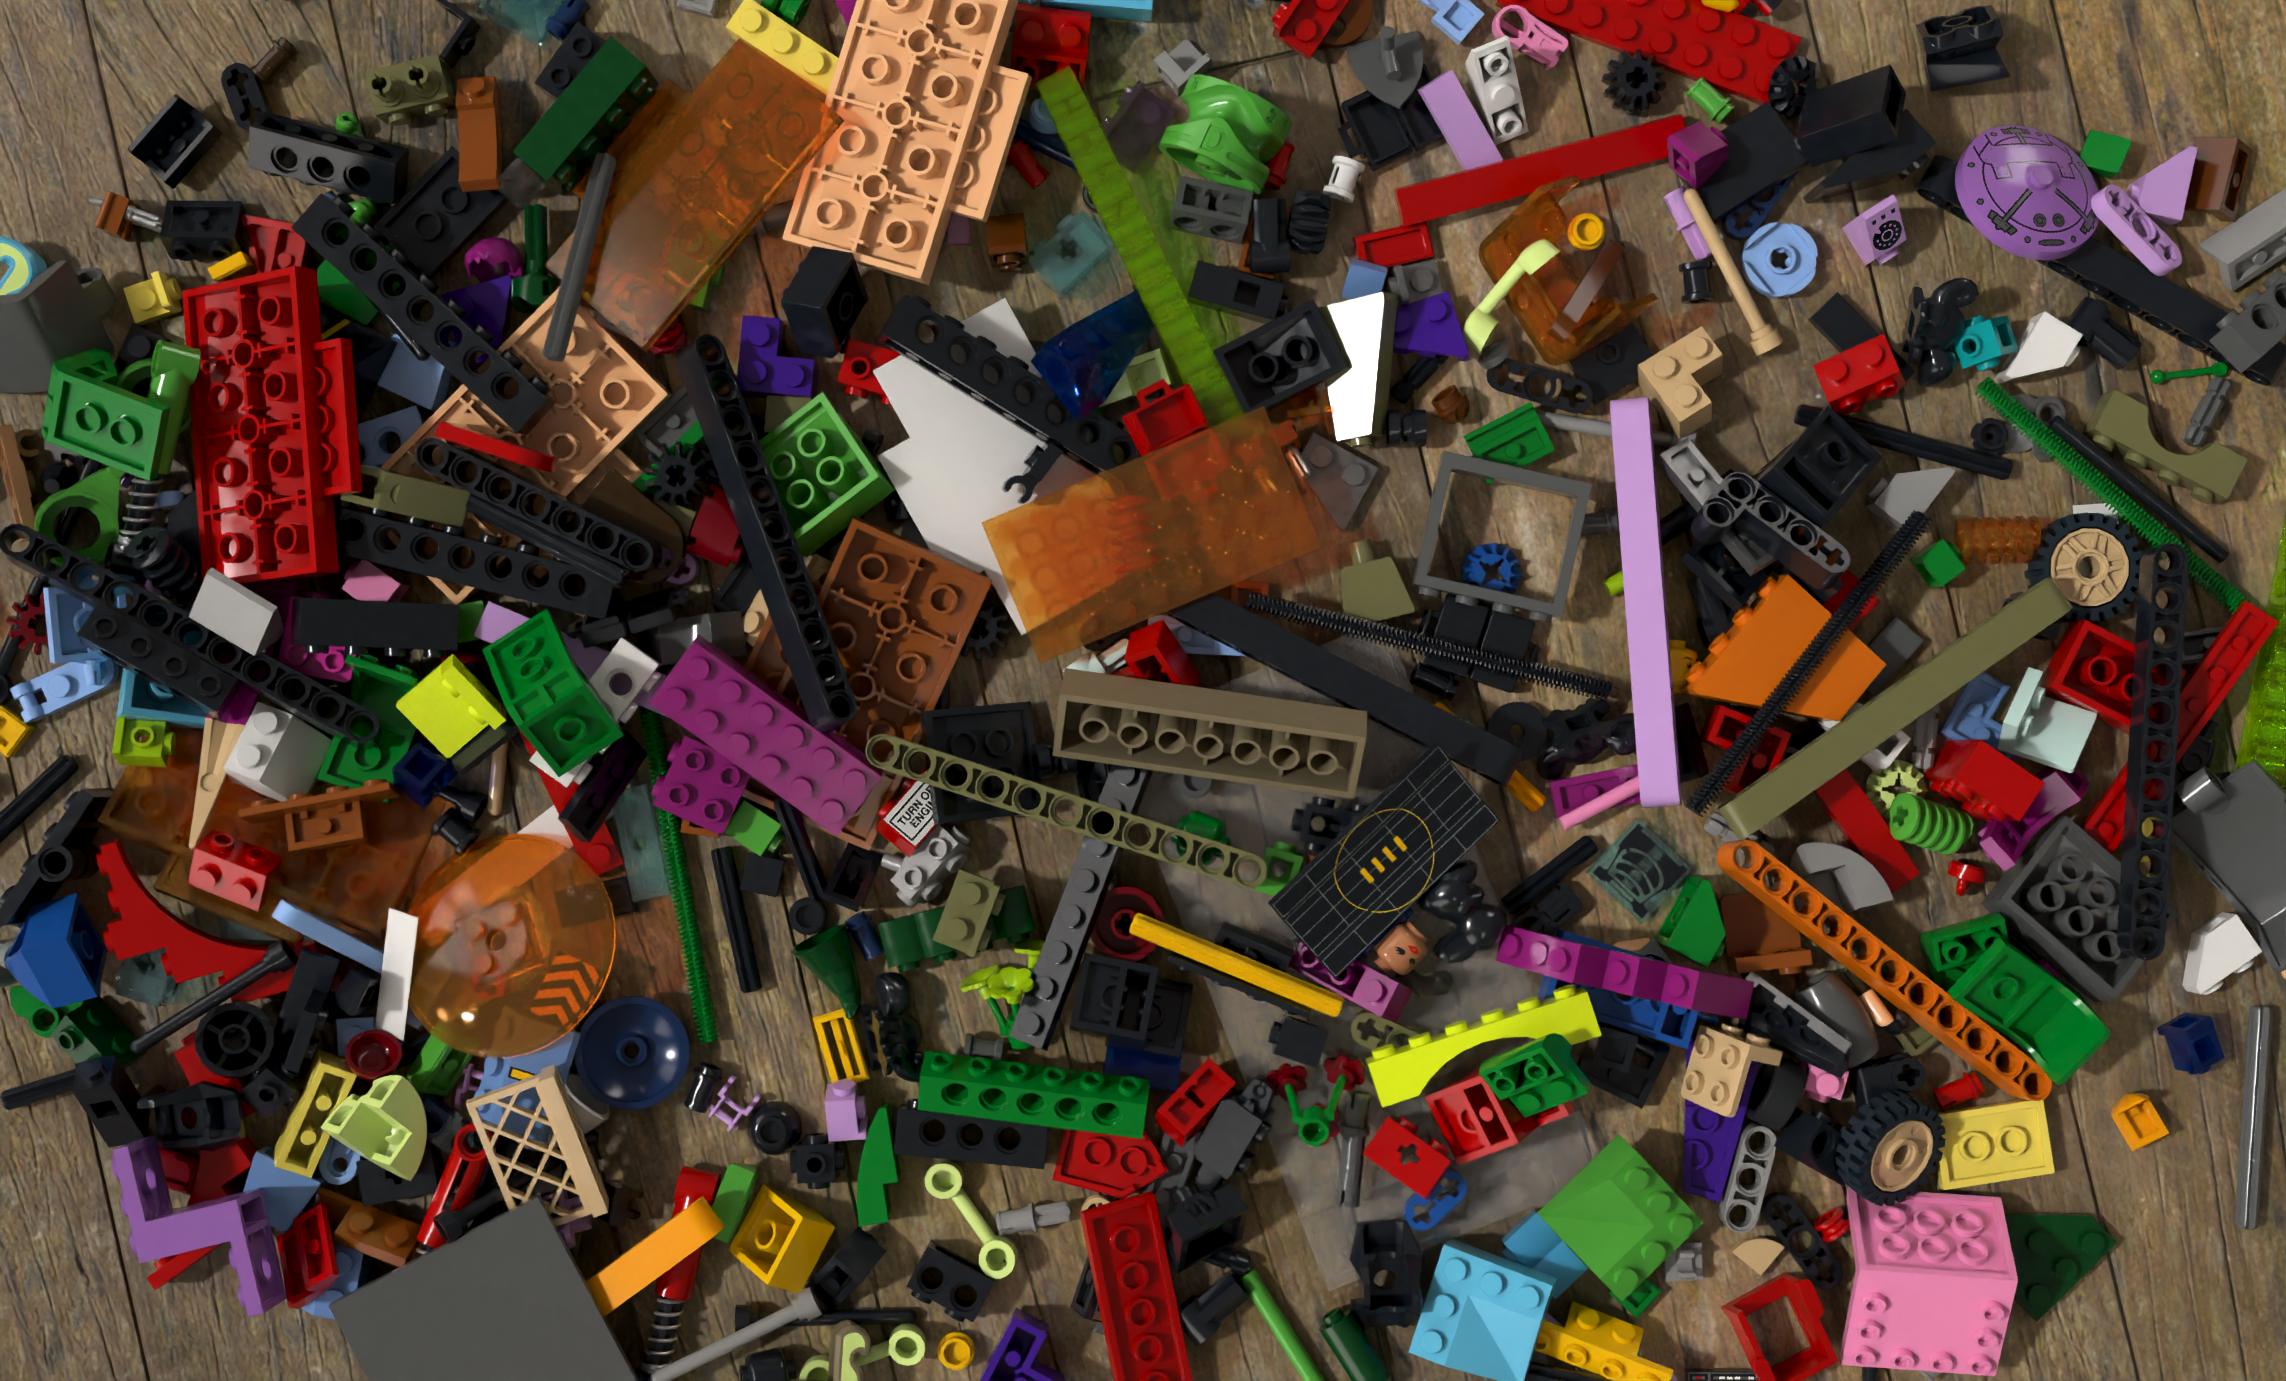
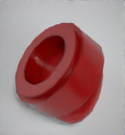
[1947,859,1987,897]

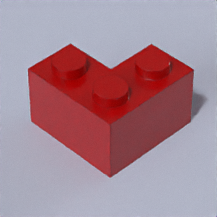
[1698,705,1791,795]

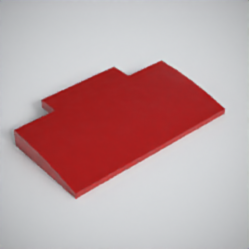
[182,266,362,586]

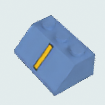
[474,1006,581,1143]

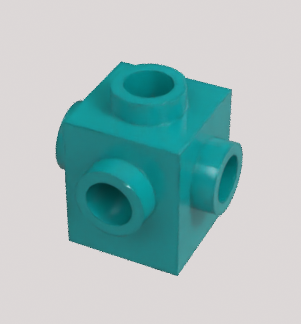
[1952,315,2019,372]

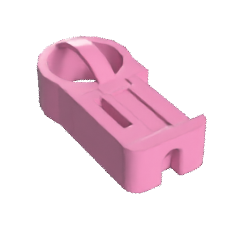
[1492,5,1568,71]

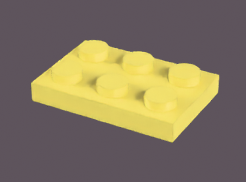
[1935,1099,2055,1190]

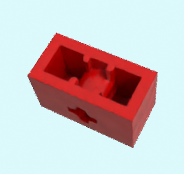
[1362,1115,1454,1200]

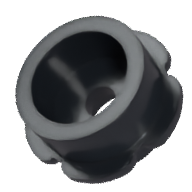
[1970,418,2008,455]

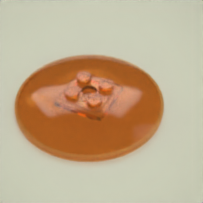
[407,834,616,1059]

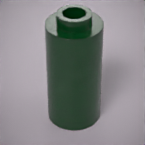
[1319,1307,1391,1381]

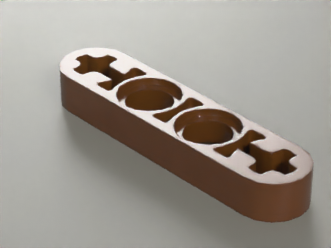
[1546,238,1625,344]

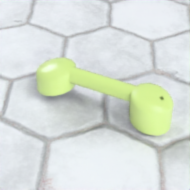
[1462,239,1560,354]
[924,1160,1018,1279]
[799,1323,926,1381]

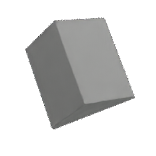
[189,567,285,656]

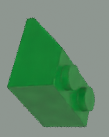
[1654,875,1726,968]

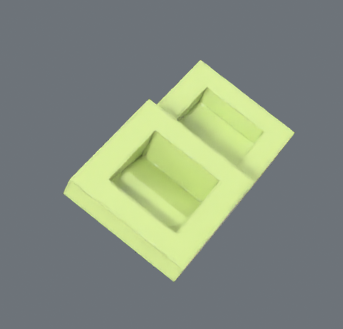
[1087,348,1174,408]

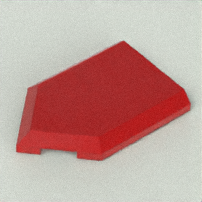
[1052,1129,1169,1199]

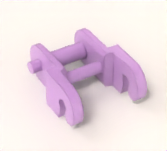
[454,1063,484,1109]
[708,1075,762,1132]

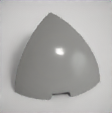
[1789,842,1894,922]

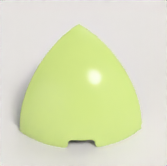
[320,1075,427,1181]

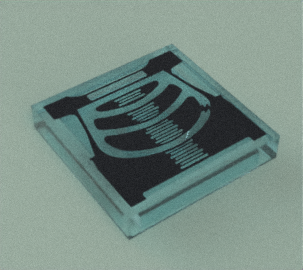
[1586,818,1693,924]

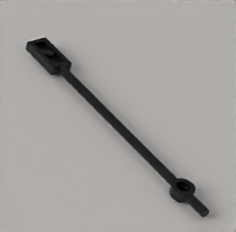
[0,323,172,705]

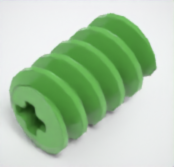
[1889,792,1974,856]

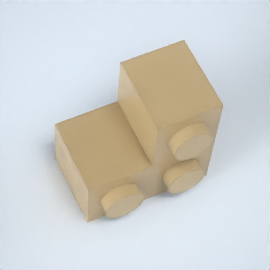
[1638,326,1723,440]

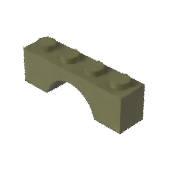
[2082,389,2248,504]

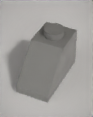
[1864,467,1956,531]

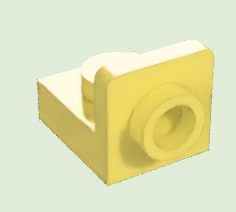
[123,271,182,326]

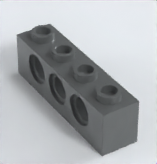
[2209,262,2286,373]

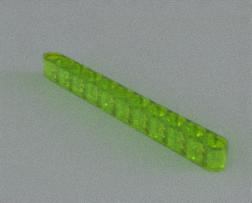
[1035,66,1252,451]

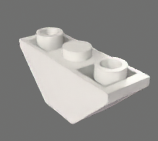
[1465,36,1529,145]

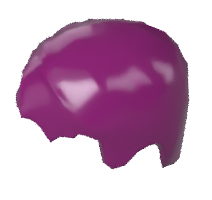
[465,237,524,283]

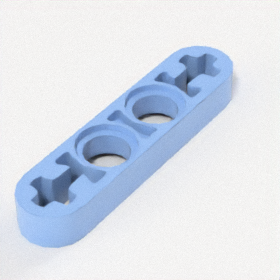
[271,899,384,974]

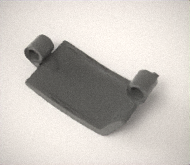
[0,260,116,393]
[2171,760,2286,973]

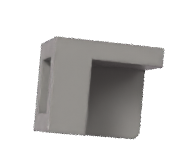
[1153,39,1212,96]

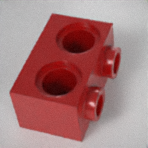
[1155,1058,1236,1148]

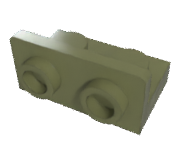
[933,869,1006,958]

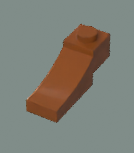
[455,76,504,192]

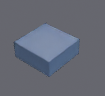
[1341,258,1388,299]

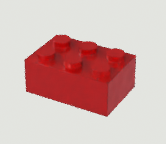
[2040,620,2187,735]
[1924,740,2045,823]

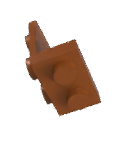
[1719,892,1813,979]

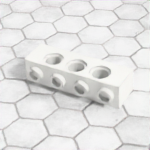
[529,637,662,788]

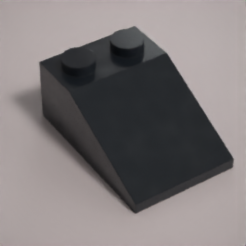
[1803,109,1936,203]
[1212,300,1348,424]

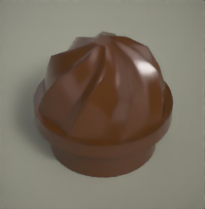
[1431,385,1470,424]

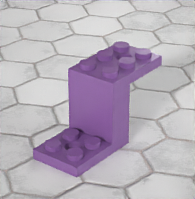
[112,1135,287,1317]

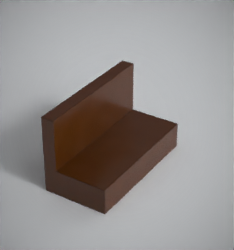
[2184,137,2253,222]

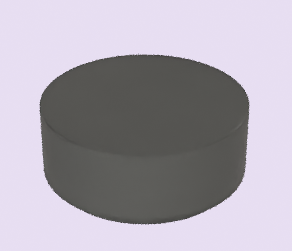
[1176,774,1214,798]

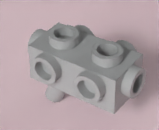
[881,825,972,908]

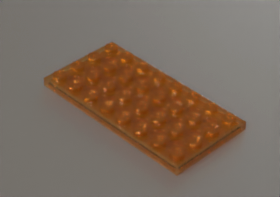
[981,406,1321,663]

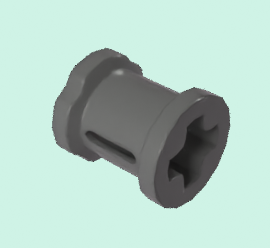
[963,1033,1004,1061]

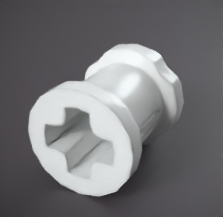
[1322,155,1365,203]

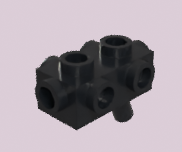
[1291,796,1368,852]

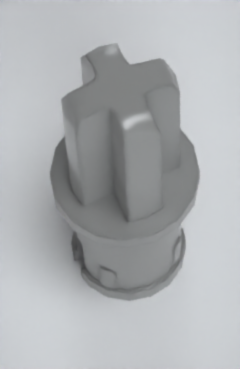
[996,1201,1072,1236]

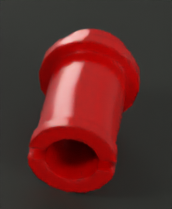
[1006,140,1051,190]
[1264,141,1295,190]
[1932,1072,1984,1112]

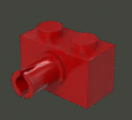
[1110,620,1201,687]

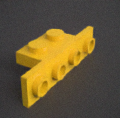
[1535,1301,1674,1381]

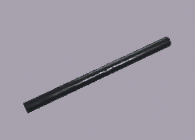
[2048,415,2229,563]

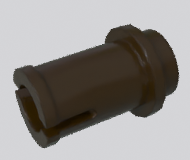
[251,36,299,85]

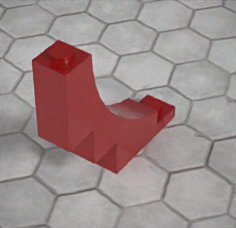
[146,1030,258,1290]

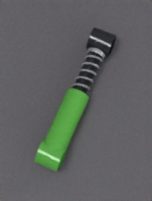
[104,340,201,585]

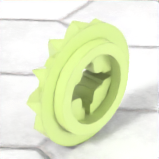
[1866,760,1928,819]

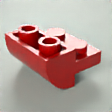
[1010,4,1092,94]

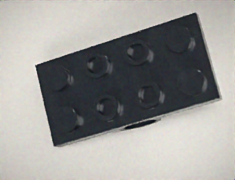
[0,788,122,924]

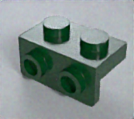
[51,995,148,1069]

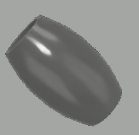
[1794,970,1880,1069]

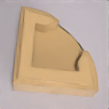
[1730,1237,1784,1276]

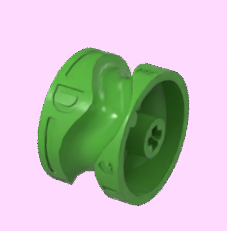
[1158,74,1292,195]

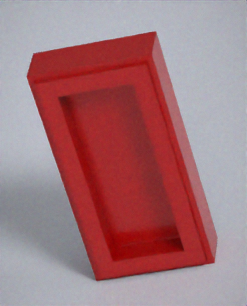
[1353,221,1435,269]

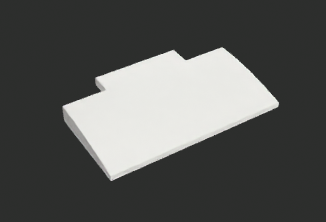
[873,298,1131,635]

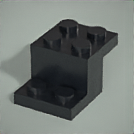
[1069,952,1193,1060]

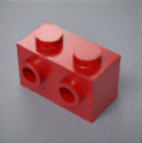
[837,338,901,408]

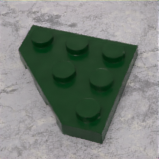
[2004,1212,2117,1321]

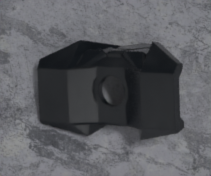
[137,1080,246,1153]
[1349,1219,1423,1330]

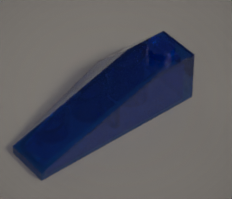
[1031,291,1159,421]

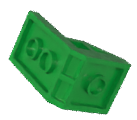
[41,348,171,481]
[482,608,624,777]

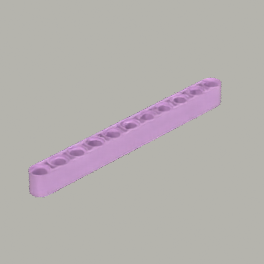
[1610,396,1682,808]

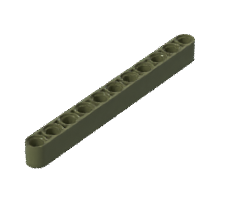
[1717,576,2073,840]
[865,734,1267,888]

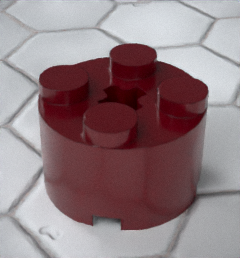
[685,482,745,568]
[1090,884,1164,962]

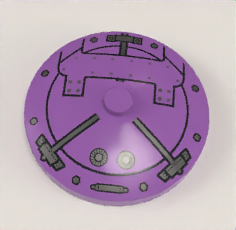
[1955,125,2099,260]

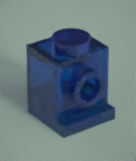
[2157,1012,2225,1075]

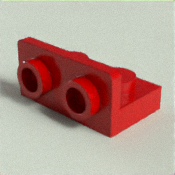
[1271,0,1350,61]

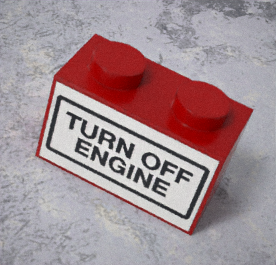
[875,768,937,857]

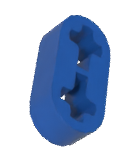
[1403,1168,1467,1231]

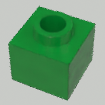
[1909,539,1966,589]

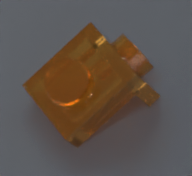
[1287,380,1332,424]

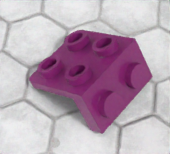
[651,736,751,834]

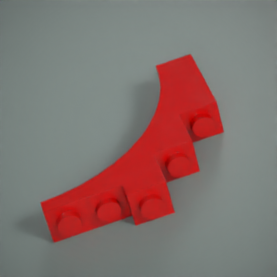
[96,839,320,1003]

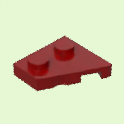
[242,214,312,274]

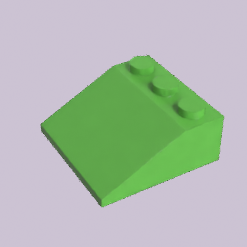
[759,392,896,557]

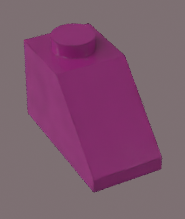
[1667,121,1728,191]

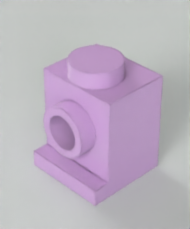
[824,1079,869,1142]

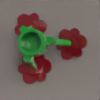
[1266,1054,1365,1147]

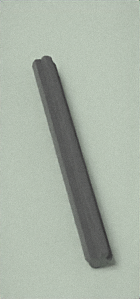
[542,153,617,362]
[2235,1005,2273,1230]

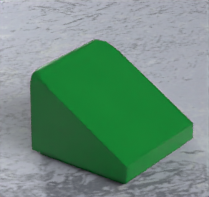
[2078,130,2132,180]

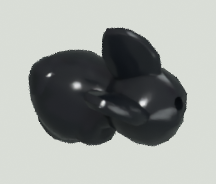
[1418,860,1507,963]

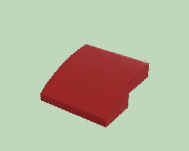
[276,1204,339,1309]

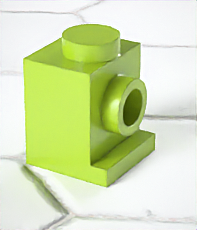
[112,717,176,767]

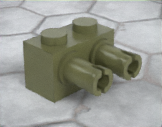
[365,54,456,126]

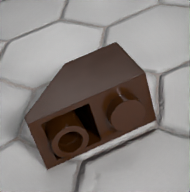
[986,213,1029,272]

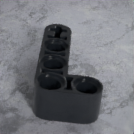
[1691,472,1850,590]

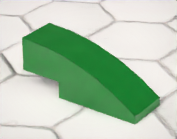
[857,1102,901,1227]

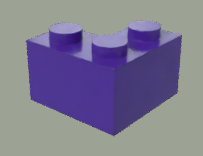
[737,315,819,399]
[979,1307,1065,1381]

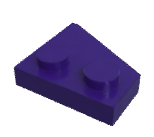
[442,275,515,365]
[1393,291,1470,362]

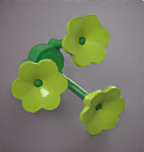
[959,939,1045,1050]

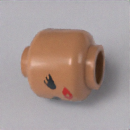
[1372,919,1429,975]

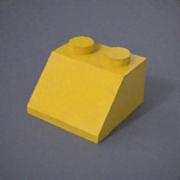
[728,1184,835,1293]

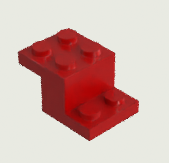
[1424,1065,1575,1165]

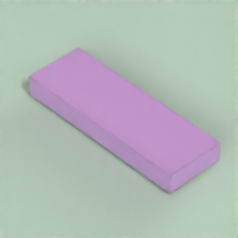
[1418,70,1503,170]

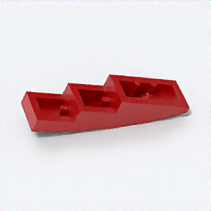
[1813,769,1920,894]

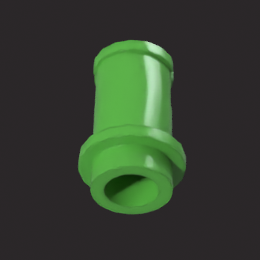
[1686,76,1735,124]

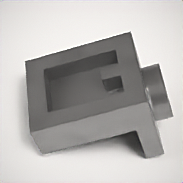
[1386,259,1443,306]

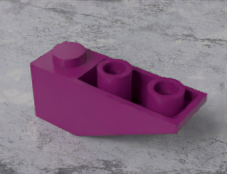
[1288,941,1414,1023]

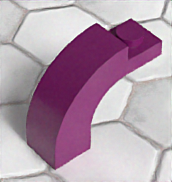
[1977,766,2090,871]

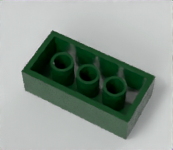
[512,37,659,196]

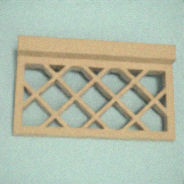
[466,1064,609,1227]

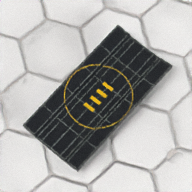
[1268,742,1500,979]

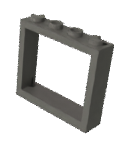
[1411,451,1592,623]

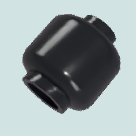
[739,1348,797,1381]

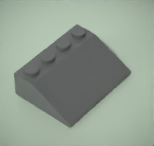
[1981,815,2179,1002]

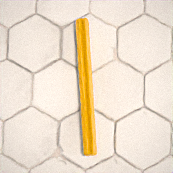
[1129,913,1344,1017]

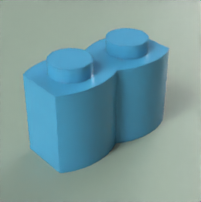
[1501,1209,1588,1299]

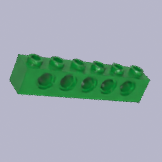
[917,1051,1150,1139]

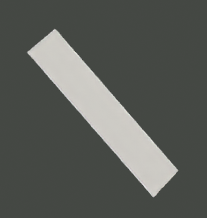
[375,908,418,1041]

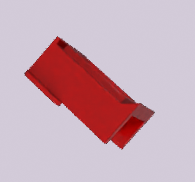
[1721,1273,1839,1381]

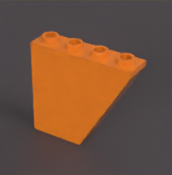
[1680,574,1887,721]

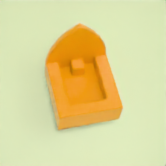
[2111,1093,2169,1152]

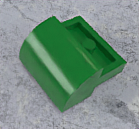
[1920,912,2009,994]
[1479,1033,1591,1118]

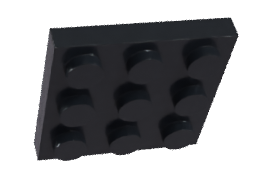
[920,701,1042,825]

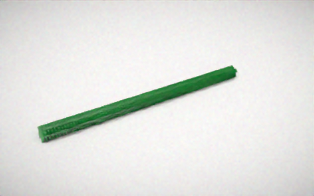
[1975,377,2258,615]
[638,705,719,1044]

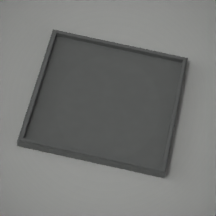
[328,1195,639,1381]

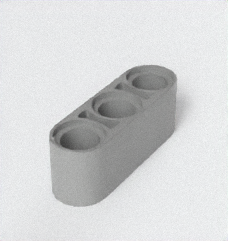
[1717,1121,1777,1233]

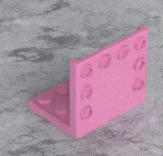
[1840,1187,2018,1376]

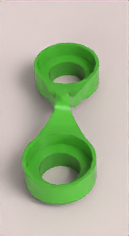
[34,359,191,567]

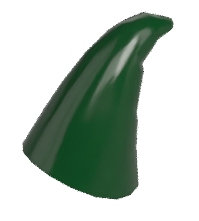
[791,923,861,1019]

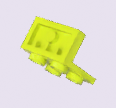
[396,654,506,758]

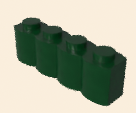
[878,885,1036,972]

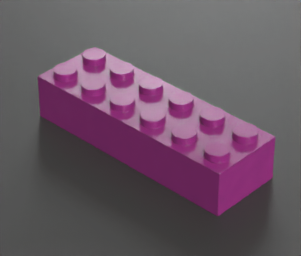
[649,634,883,836]

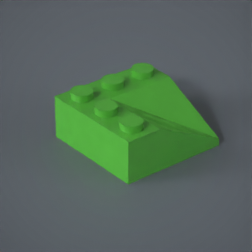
[1537,1134,1703,1301]

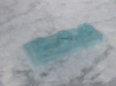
[613,784,671,902]

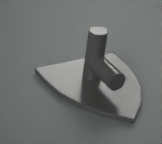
[1346,26,1424,109]

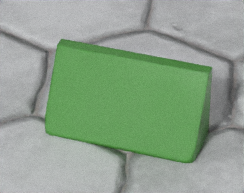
[407,1017,484,1097]
[712,1163,761,1243]

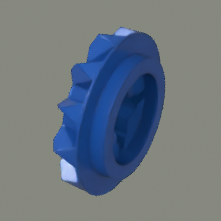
[1461,543,1522,603]

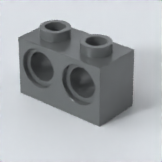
[1168,175,1253,244]

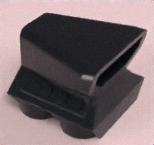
[1916,5,2010,92]

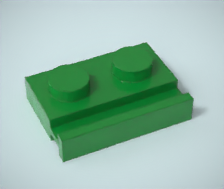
[1463,402,1555,484]

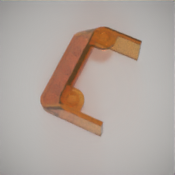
[1479,175,1658,366]

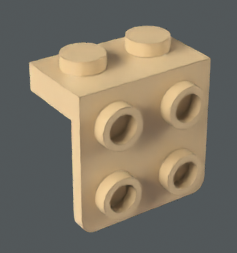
[1681,1023,1783,1118]

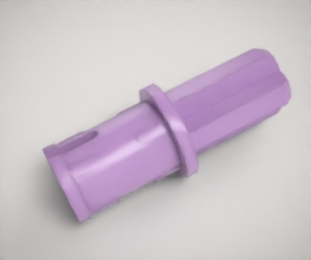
[1663,186,1712,261]

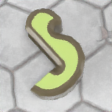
[790,1320,870,1381]

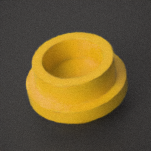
[1567,213,1605,251]
[937,1331,975,1370]

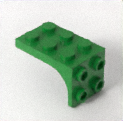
[317,655,424,805]
[1947,937,2111,1085]

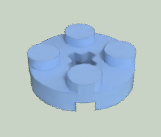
[1739,222,1818,299]

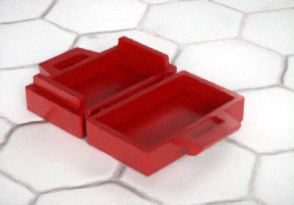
[1122,379,1230,504]

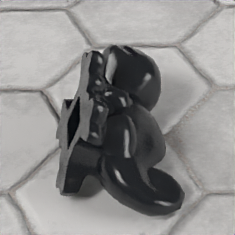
[1902,278,1979,387]
[1536,698,1636,781]
[858,972,925,1083]

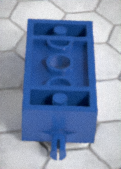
[1537,928,1719,1049]

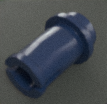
[545,0,591,42]
[844,911,884,961]

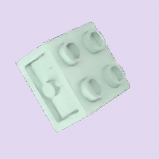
[1998,667,2097,773]

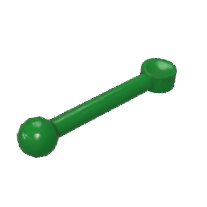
[2150,362,2228,384]

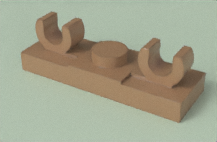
[0,424,57,543]

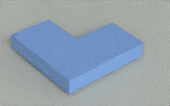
[1937,672,2014,760]

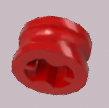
[1813,1206,1850,1242]

